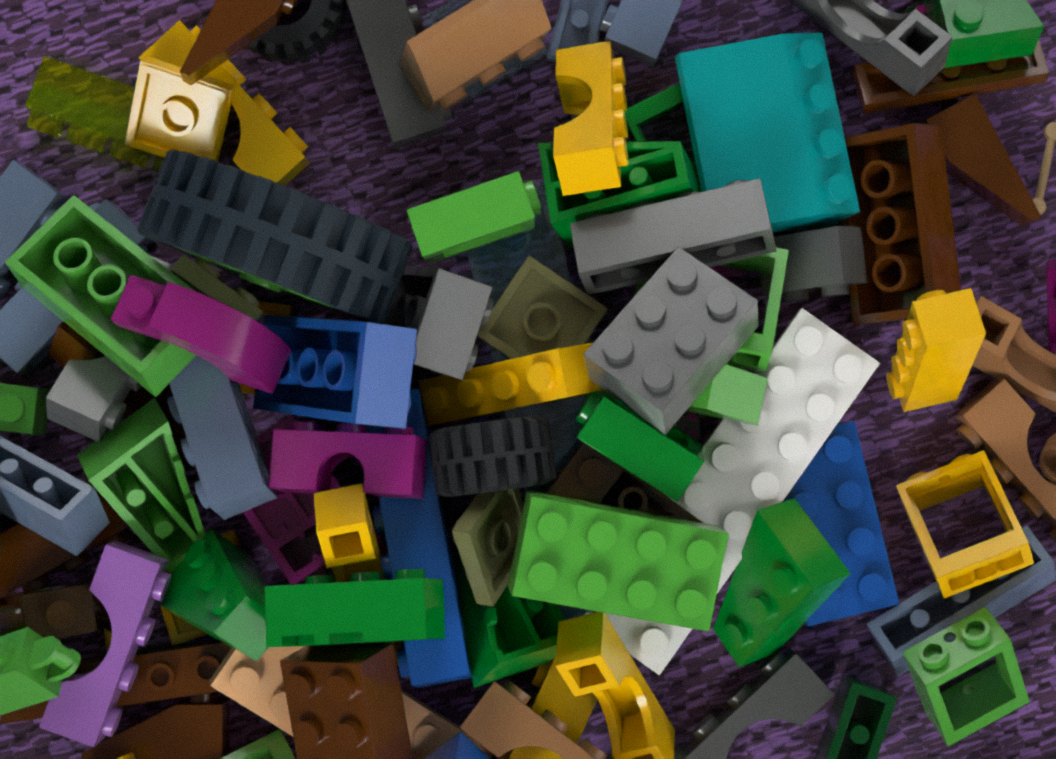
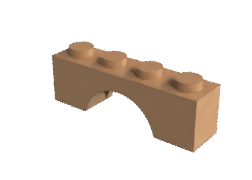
[972,296,1056,413]
[953,379,1056,543]
[460,680,607,759]

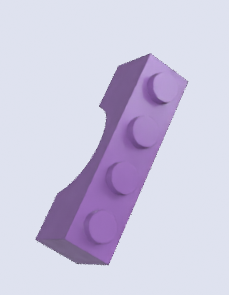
[39,540,172,747]

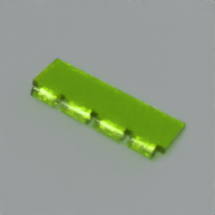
[25,56,165,173]

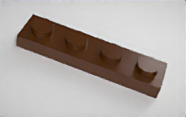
[853,41,1049,114]

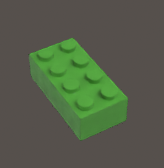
[5,195,196,397]
[508,490,729,632]

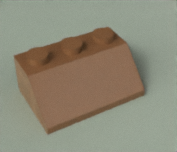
[398,0,551,112]

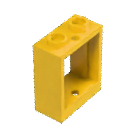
[896,450,1034,599]

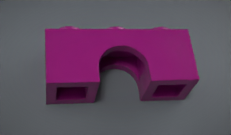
[269,422,428,499]

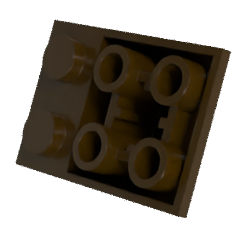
[539,439,703,523]

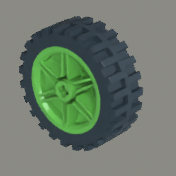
[137,150,413,324]

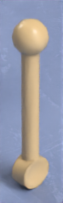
[1032,122,1056,215]

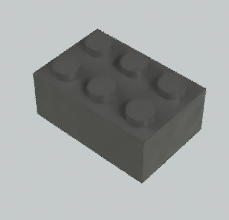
[583,246,758,435]
[384,265,493,380]

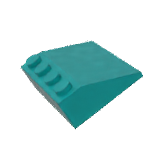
[675,33,860,232]

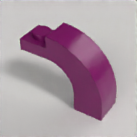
[111,275,291,394]

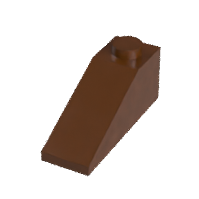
[180,0,298,86]
[921,94,1041,226]
[81,691,230,759]

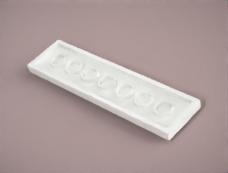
[582,308,880,675]

